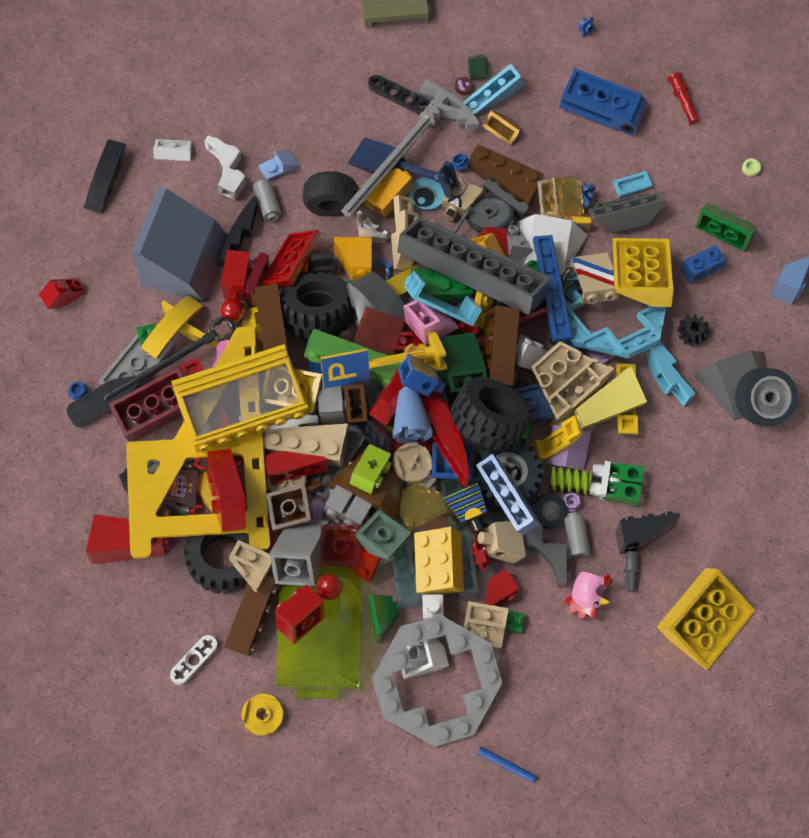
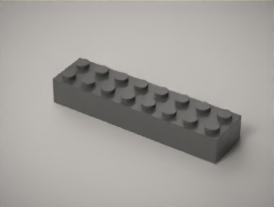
[397,216,551,315]

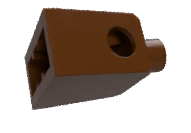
[344,381,368,423]

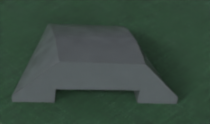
[347,272,405,343]
[694,350,765,420]

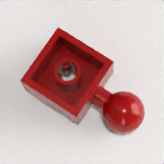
[220,250,253,323]
[275,574,343,645]

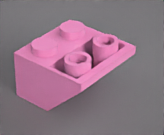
[404,300,458,345]

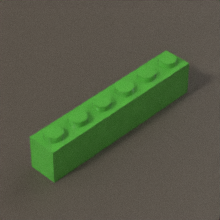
[304,329,402,387]

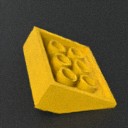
[612,238,673,307]
[657,568,755,670]

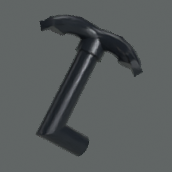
[561,267,581,303]

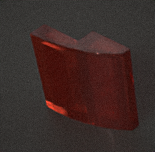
[354,306,405,356]

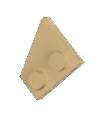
[229,540,272,592]

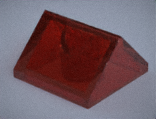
[320,522,361,566]

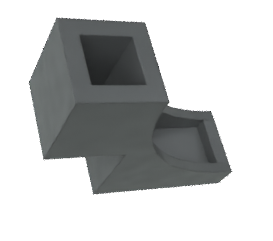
[523,524,570,588]

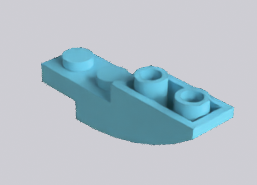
[644,341,696,407]

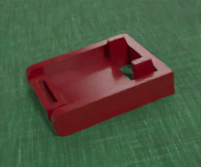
[245,252,270,308]

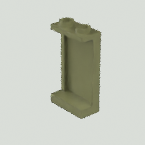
[361,0,432,28]

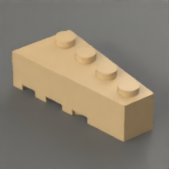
[263,424,350,468]

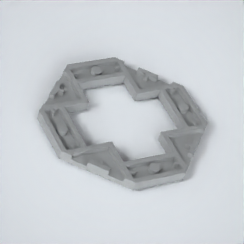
[372,614,502,746]

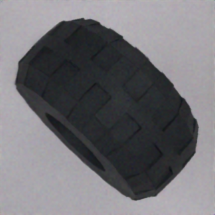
[303,171,359,217]

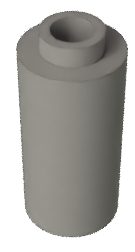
[253,179,281,222]
[564,512,591,559]

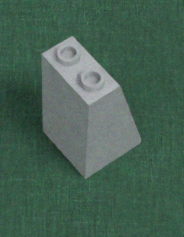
[270,520,331,586]

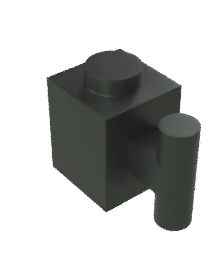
[310,252,338,275]

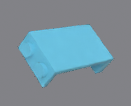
[405,271,482,326]

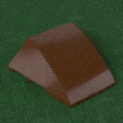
[326,451,404,521]

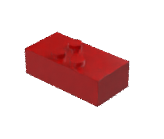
[207,448,246,532]

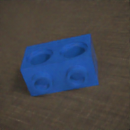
[681,245,726,284]

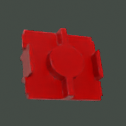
[471,533,492,572]

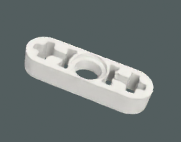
[170,635,218,685]

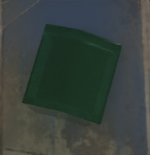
[468,53,490,81]

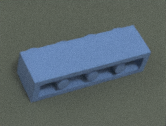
[476,454,540,535]

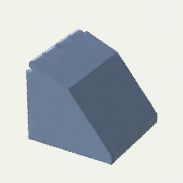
[132,186,228,302]

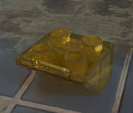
[537,177,584,219]

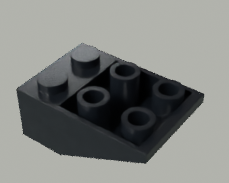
[615,511,680,554]

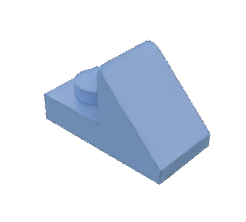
[258,150,300,181]

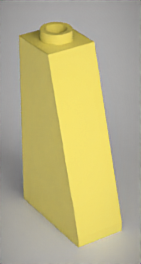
[572,367,647,430]

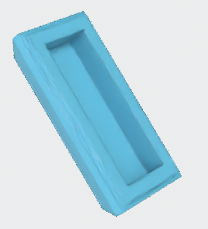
[612,171,653,197]

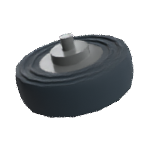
[531,493,567,529]

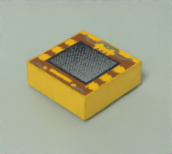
[572,217,591,233]

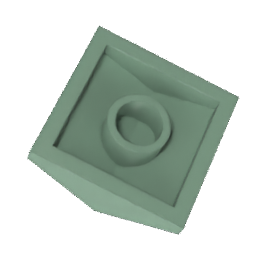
[356,510,411,559]

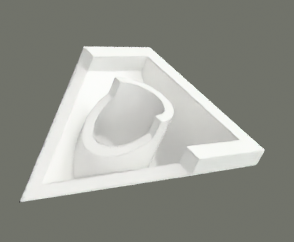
[357,210,388,243]

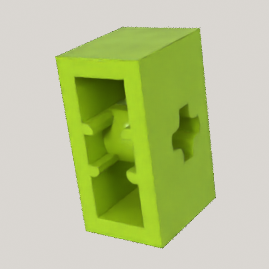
[349,444,392,494]

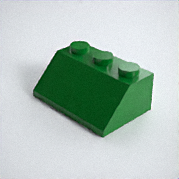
[695,203,757,252]
[411,268,473,303]

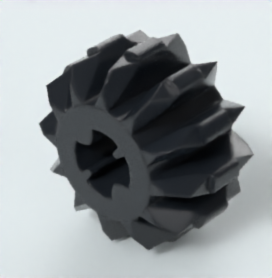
[677,313,710,347]

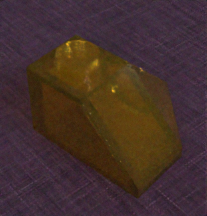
[400,482,450,531]

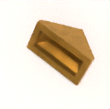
[482,110,521,146]

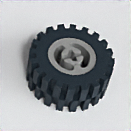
[472,440,543,513]

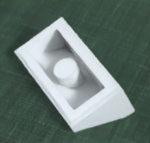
[153,139,192,161]

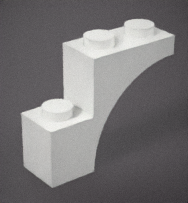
[205,135,246,201]

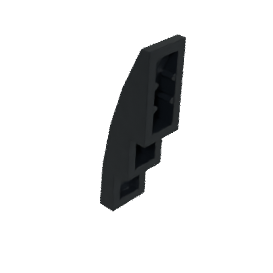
[84,139,126,213]
[220,196,258,267]

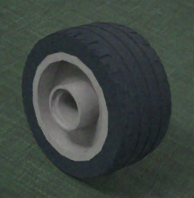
[735,367,798,426]

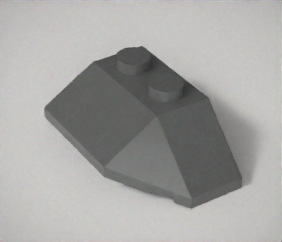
[588,192,665,233]

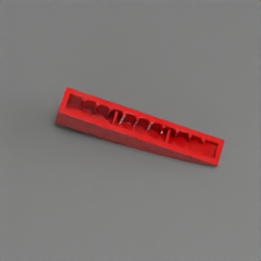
[419,390,469,488]

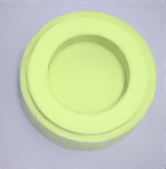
[742,158,761,177]

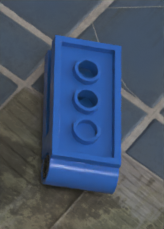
[559,68,648,135]

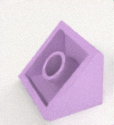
[545,425,591,470]

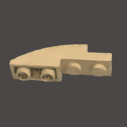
[391,195,419,272]

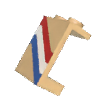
[569,253,619,304]

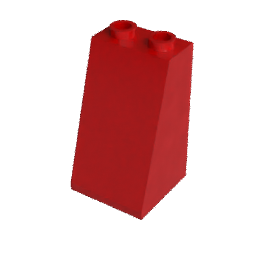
[86,514,172,564]

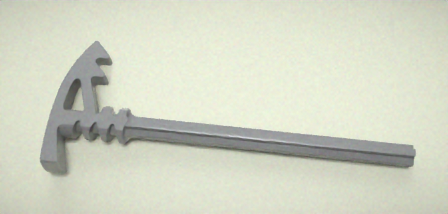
[342,80,479,218]

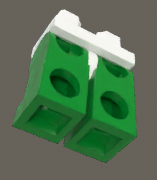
[589,461,644,508]

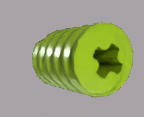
[550,466,592,495]

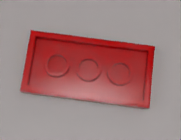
[259,229,321,287]

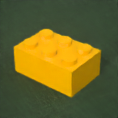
[414,527,464,595]

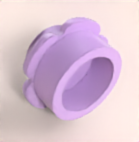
[563,493,581,512]

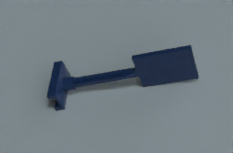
[348,137,461,199]

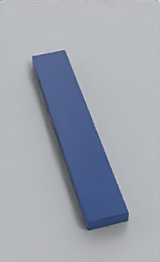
[533,235,573,342]

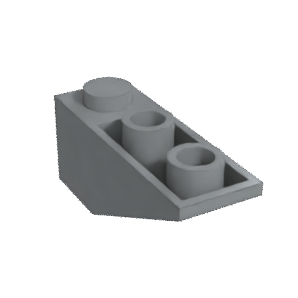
[505,217,530,265]

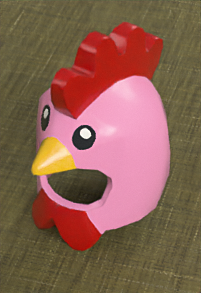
[564,572,613,620]

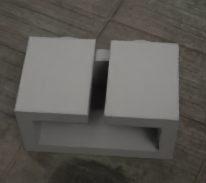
[323,485,372,530]

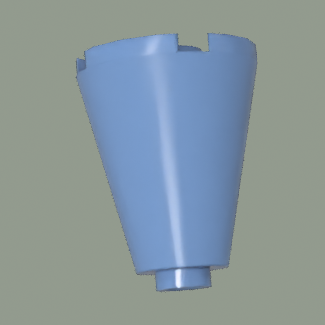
[393,386,433,444]

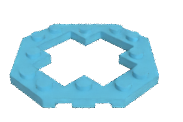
[565,265,666,358]

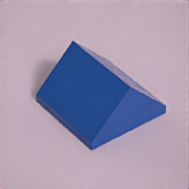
[431,443,472,480]

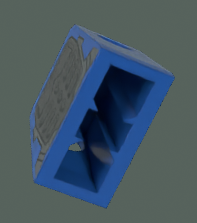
[398,353,445,396]

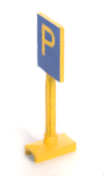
[320,332,447,389]

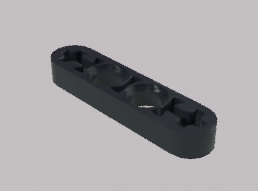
[368,75,430,115]

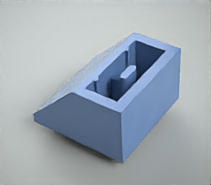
[770,257,809,305]

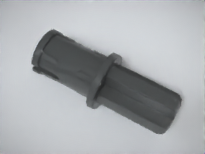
[623,551,639,592]

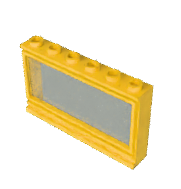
[171,344,308,452]

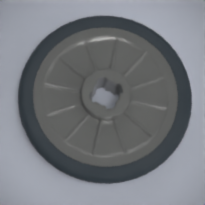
[466,196,514,232]

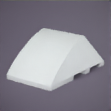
[516,214,588,276]

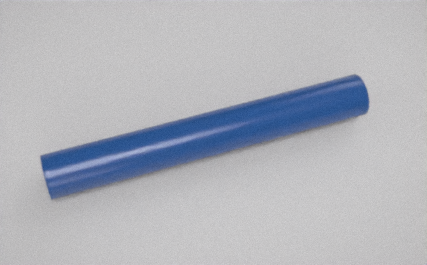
[477,747,536,783]

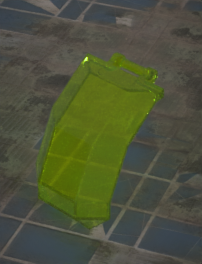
[276,564,361,700]

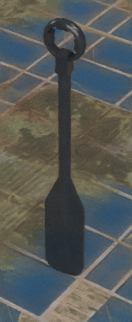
[66,317,236,427]

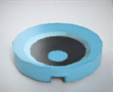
[409,177,444,212]

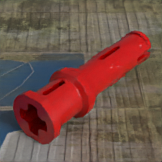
[667,72,700,125]

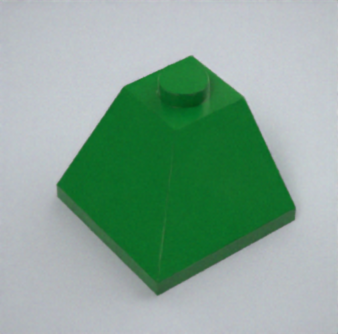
[368,594,399,644]

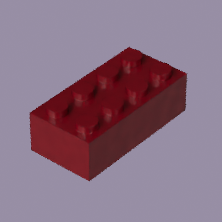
[109,367,196,442]

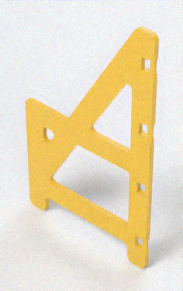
[126,327,270,559]

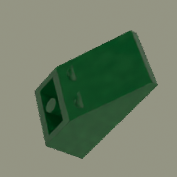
[439,332,487,396]

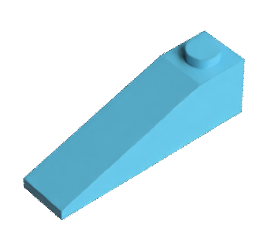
[463,64,526,117]

